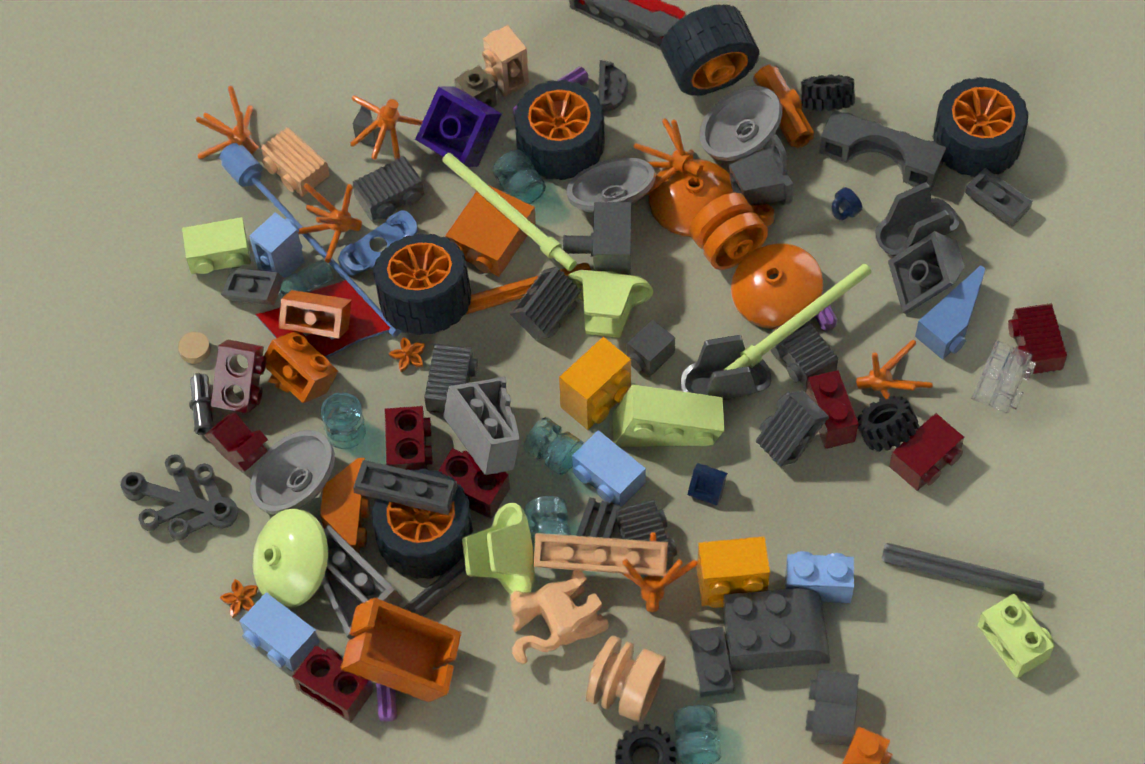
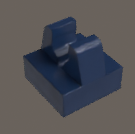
[687,463,728,505]

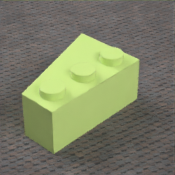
[612,384,724,447]

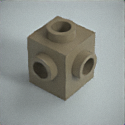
[455,65,498,108]

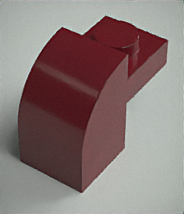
[205,413,268,472]

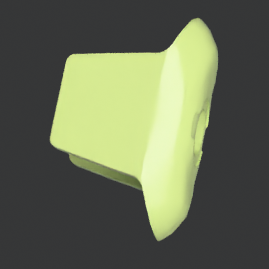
[568,270,653,338]
[462,503,535,594]

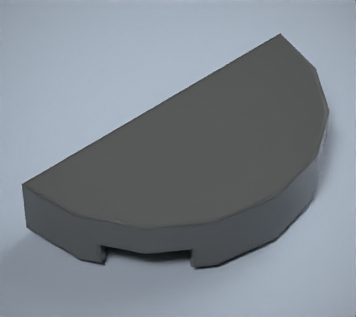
[598,60,628,112]

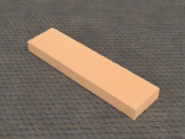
[533,533,668,576]

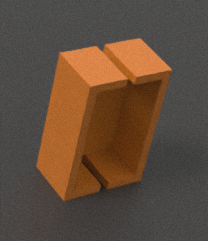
[341,597,462,702]

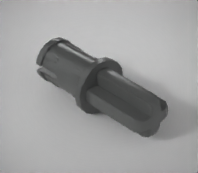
[189,373,214,435]

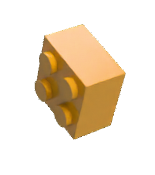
[559,337,631,430]
[697,536,770,608]

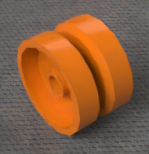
[689,192,768,270]

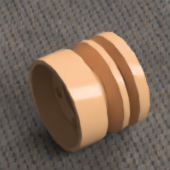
[586,635,667,723]

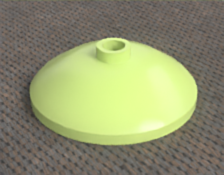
[253,509,328,608]

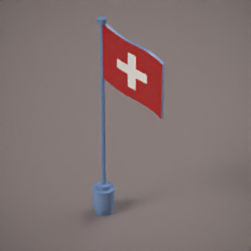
[220,143,402,358]

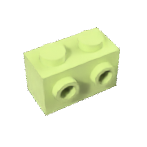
[182,217,251,274]
[977,594,1054,678]

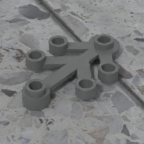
[120,454,238,540]

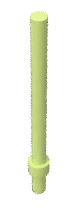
[442,152,577,271]
[724,264,871,370]

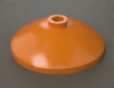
[649,159,734,237]
[731,243,823,329]

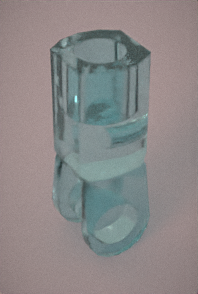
[279,259,333,298]

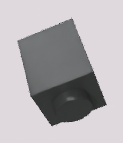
[627,319,675,377]

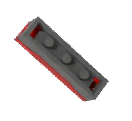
[569,0,686,50]

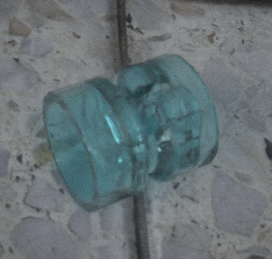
[492,150,546,204]
[321,392,366,449]
[523,417,584,475]
[525,496,571,551]
[673,705,721,764]

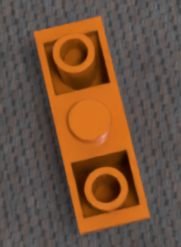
[320,457,370,555]

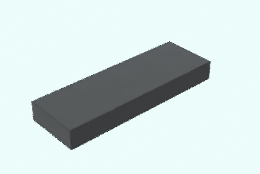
[353,460,458,515]

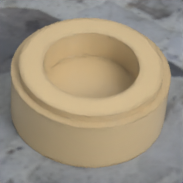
[178,332,211,364]

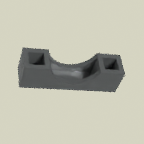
[819,109,946,190]

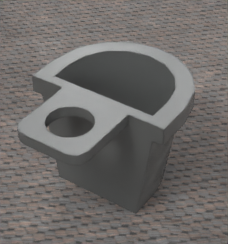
[729,135,793,206]

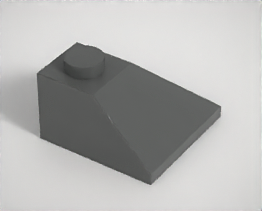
[888,231,965,314]

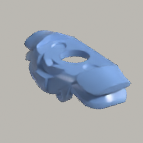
[338,210,418,276]

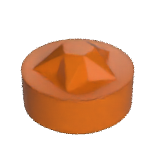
[752,204,774,227]

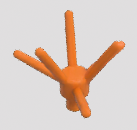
[196,86,259,159]
[350,95,423,160]
[634,119,703,194]
[298,183,362,263]
[856,340,933,399]
[621,533,698,612]

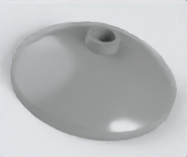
[700,86,782,161]
[566,158,656,213]
[250,430,335,514]

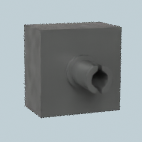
[563,202,631,275]

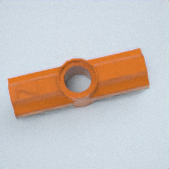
[753,64,814,149]

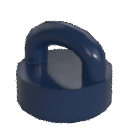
[831,187,863,221]

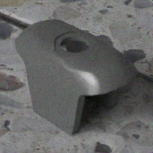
[875,182,960,255]
[681,335,771,400]

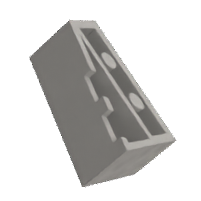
[443,377,520,475]
[321,525,403,640]

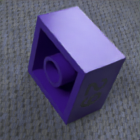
[415,86,502,167]

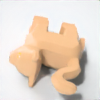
[510,570,609,664]

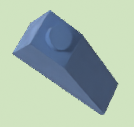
[915,265,985,360]

